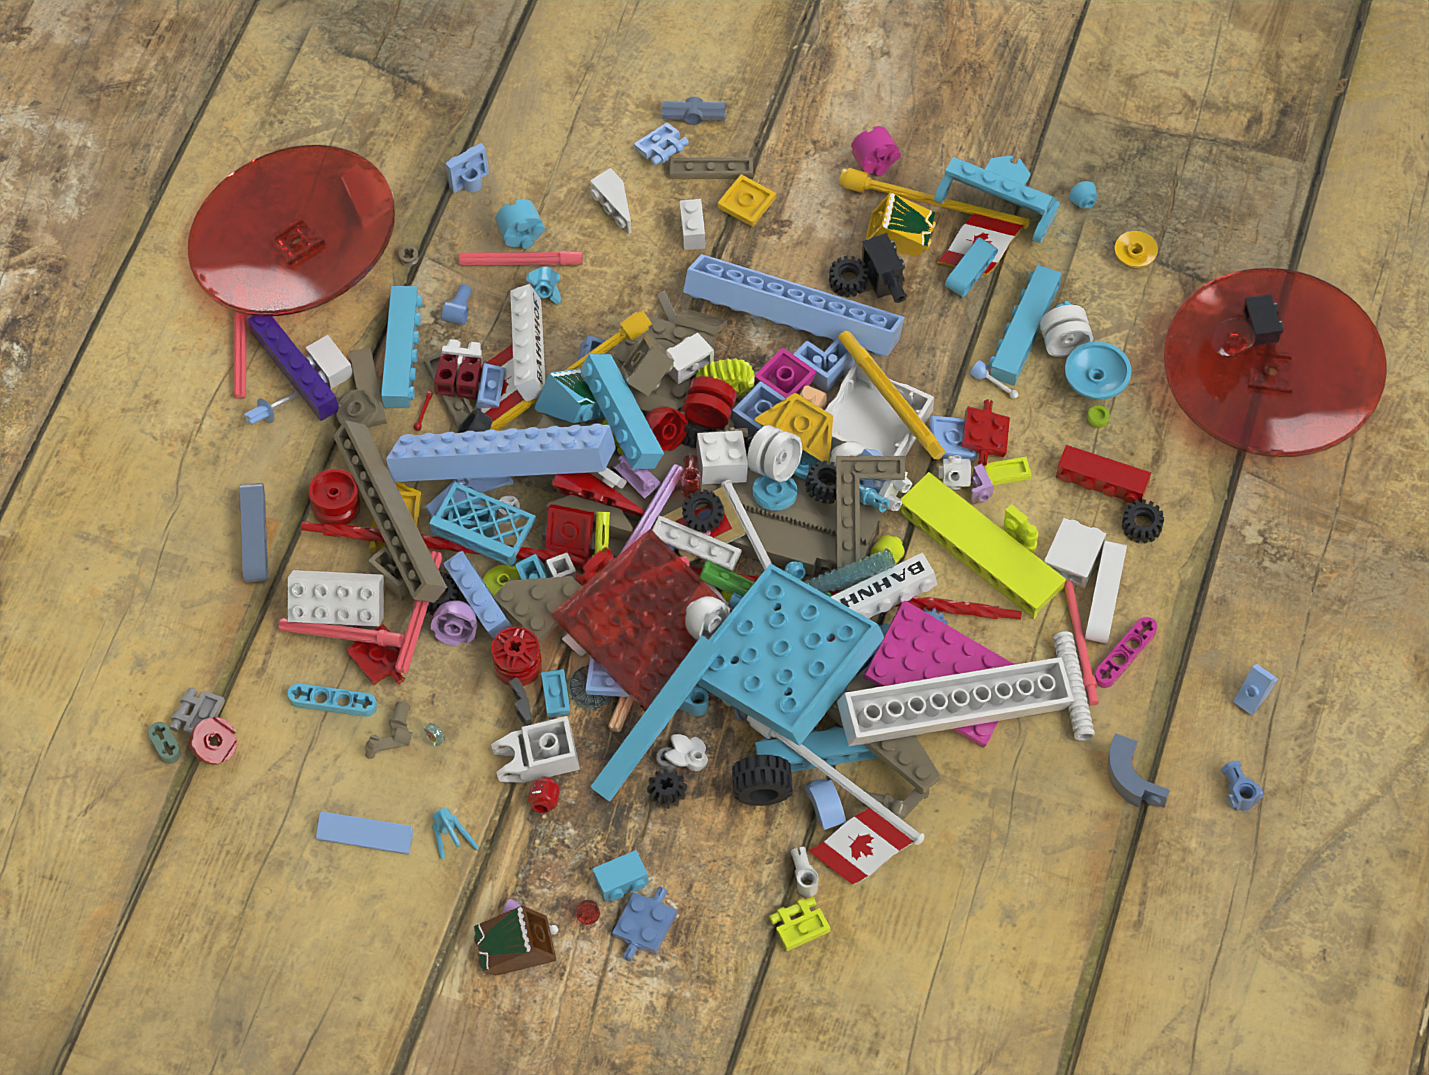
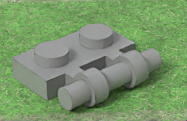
[169,688,225,735]

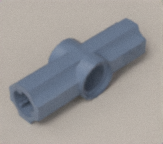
[662,97,726,125]

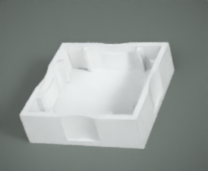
[825,362,934,457]

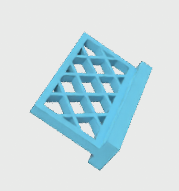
[429,482,536,567]

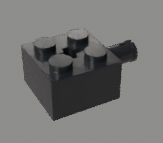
[862,233,907,303]

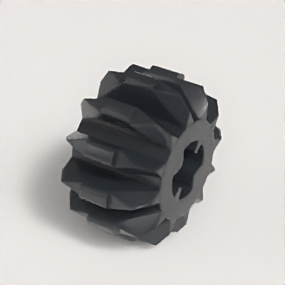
[647,768,687,809]

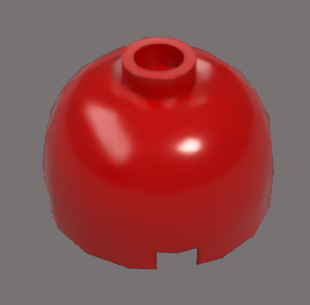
[645,406,687,451]

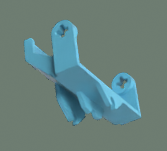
[934,155,1060,244]

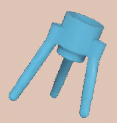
[432,808,479,859]

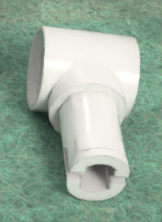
[791,847,818,897]

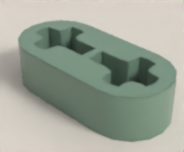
[148,722,181,764]

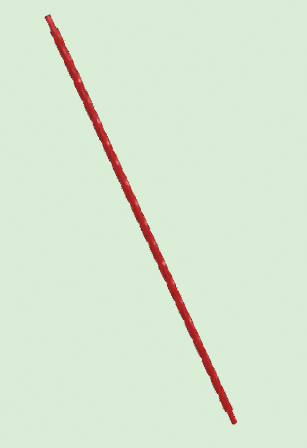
[301,522,1022,620]

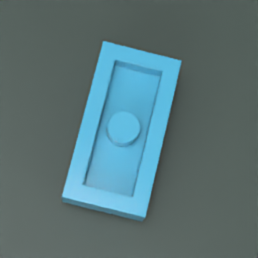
[541,669,570,717]

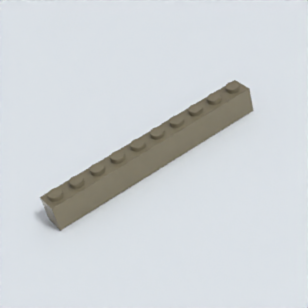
[333,420,447,603]

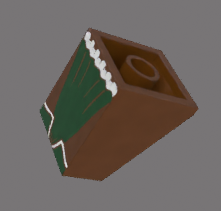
[474,905,557,976]

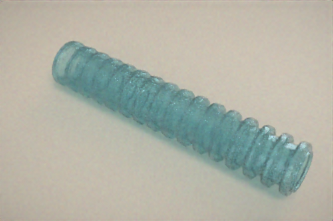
[805,548,895,594]

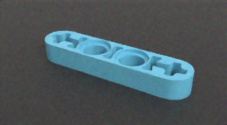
[288,684,377,717]

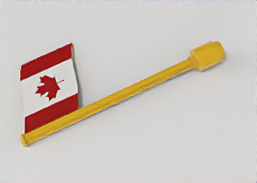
[839,168,1030,276]
[478,310,652,431]

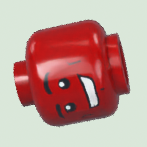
[527,776,561,813]

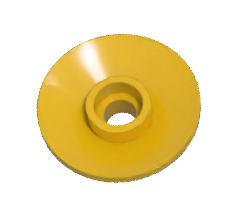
[1115,231,1158,268]

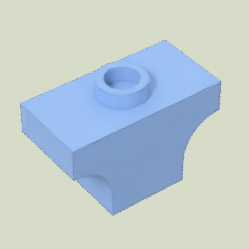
[1233,664,1278,715]

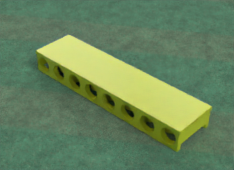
[899,472,1066,619]

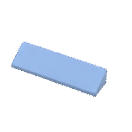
[316,812,414,855]

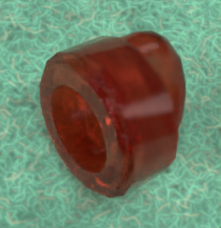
[576,900,600,925]

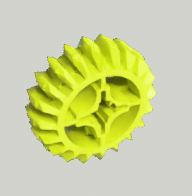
[696,358,755,398]

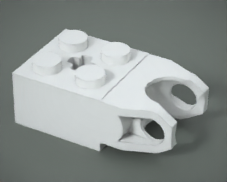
[491,716,580,783]

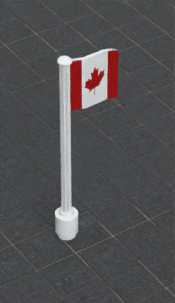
[747,715,925,885]

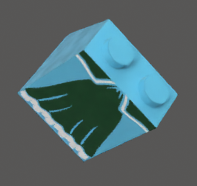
[535,368,605,423]

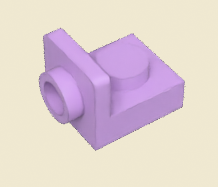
[970,464,993,504]

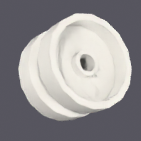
[1039,305,1094,358]
[747,425,802,482]

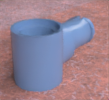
[442,284,471,325]

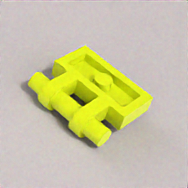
[1003,504,1039,553]
[769,896,831,951]

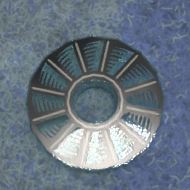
[569,665,613,709]

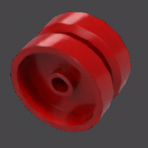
[682,376,737,429]
[309,469,360,525]

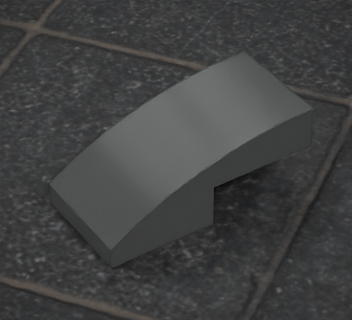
[509,677,532,726]

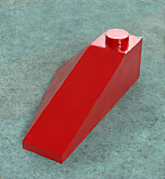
[552,472,645,517]

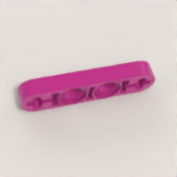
[1095,617,1157,688]

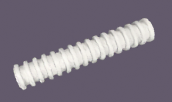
[1053,631,1095,741]

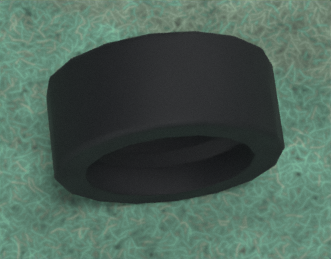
[457,409,492,433]

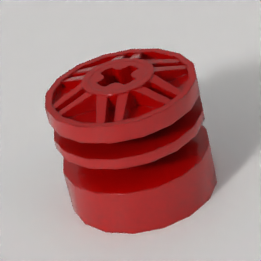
[491,627,542,686]

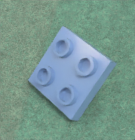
[446,143,489,193]
[586,644,638,697]

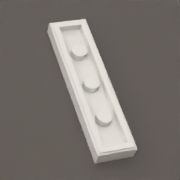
[649,515,742,571]

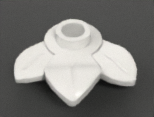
[664,734,708,771]

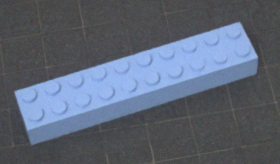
[683,254,905,356]
[386,424,616,482]

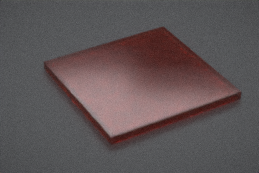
[551,529,733,712]

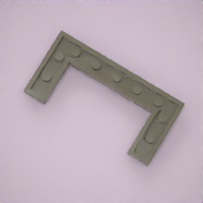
[836,456,905,592]

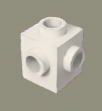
[938,456,971,489]

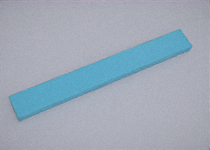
[591,636,722,802]

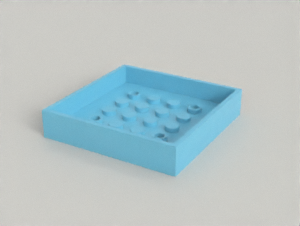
[697,563,884,746]

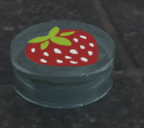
[423,723,445,746]

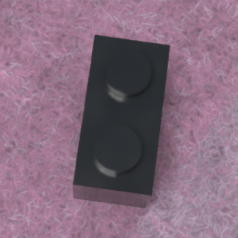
[1243,294,1284,346]

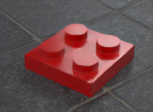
[545,504,594,557]

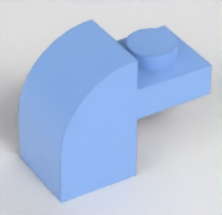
[804,779,846,830]

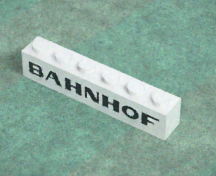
[510,284,545,402]
[831,552,938,619]

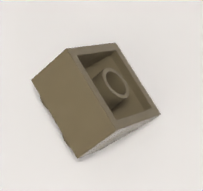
[620,333,674,397]

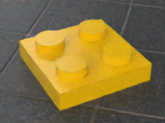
[717,174,776,227]

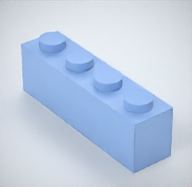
[443,551,513,639]

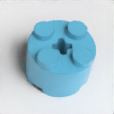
[495,199,545,249]

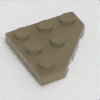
[493,576,589,643]

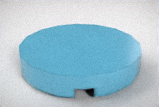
[752,475,797,511]

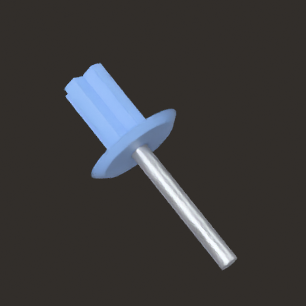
[244,392,298,425]

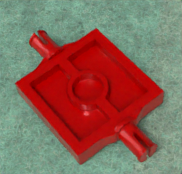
[962,399,1010,466]
[346,624,405,685]

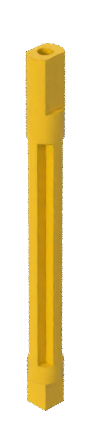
[838,331,946,460]

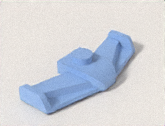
[425,476,514,519]

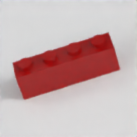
[1056,445,1152,504]

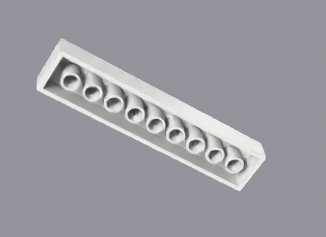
[837,657,1074,746]

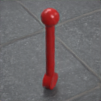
[413,391,433,431]

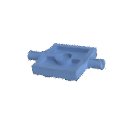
[612,886,678,961]

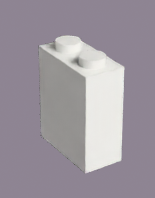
[1044,518,1106,588]

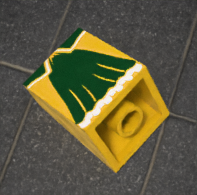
[865,192,936,257]

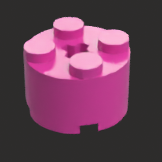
[851,126,901,176]

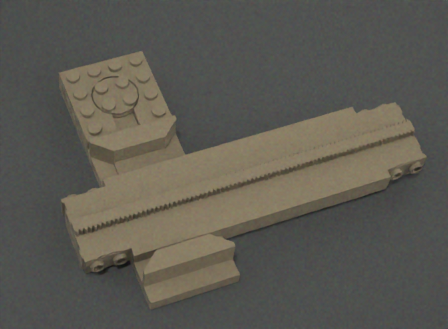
[518,311,882,576]

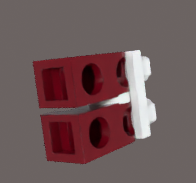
[434,339,483,399]

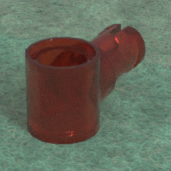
[680,455,701,498]

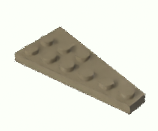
[826,667,940,794]

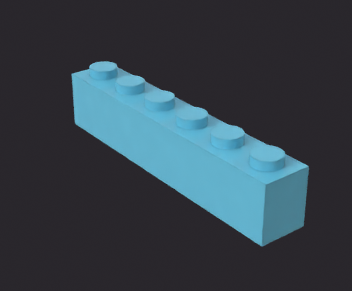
[988,265,1062,386]
[381,286,423,408]
[580,354,664,469]
[755,726,878,772]

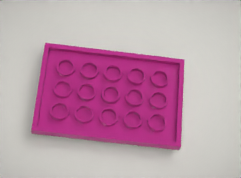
[863,601,1015,748]

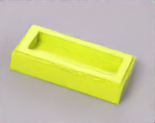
[983,457,1031,486]

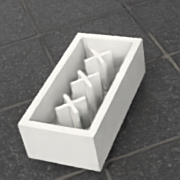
[288,570,384,626]

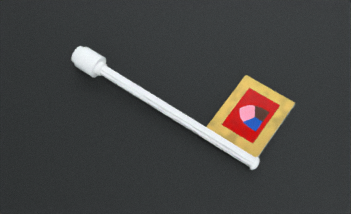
[662,480,772,570]

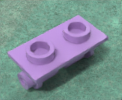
[614,454,661,499]

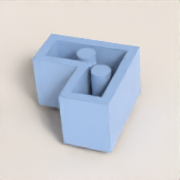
[793,338,855,392]

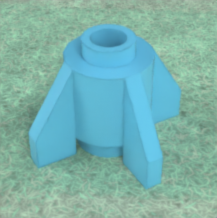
[526,267,561,305]

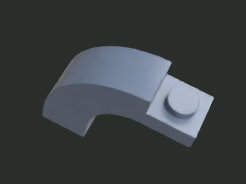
[1107,733,1170,808]

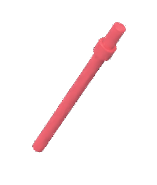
[1064,581,1099,706]

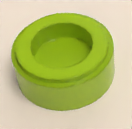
[1087,405,1110,428]

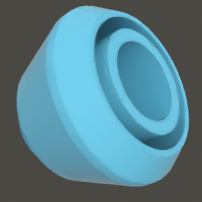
[1069,181,1097,209]

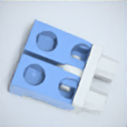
[859,449,912,511]

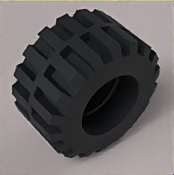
[732,754,793,806]

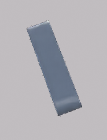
[240,483,268,583]

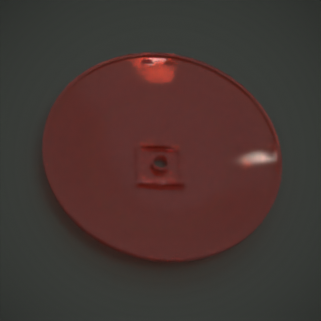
[188,145,395,317]
[1164,268,1387,457]

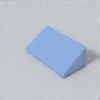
[475,363,505,408]

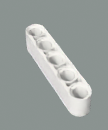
[1085,541,1127,644]

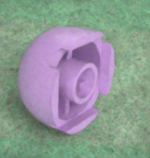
[431,600,478,646]

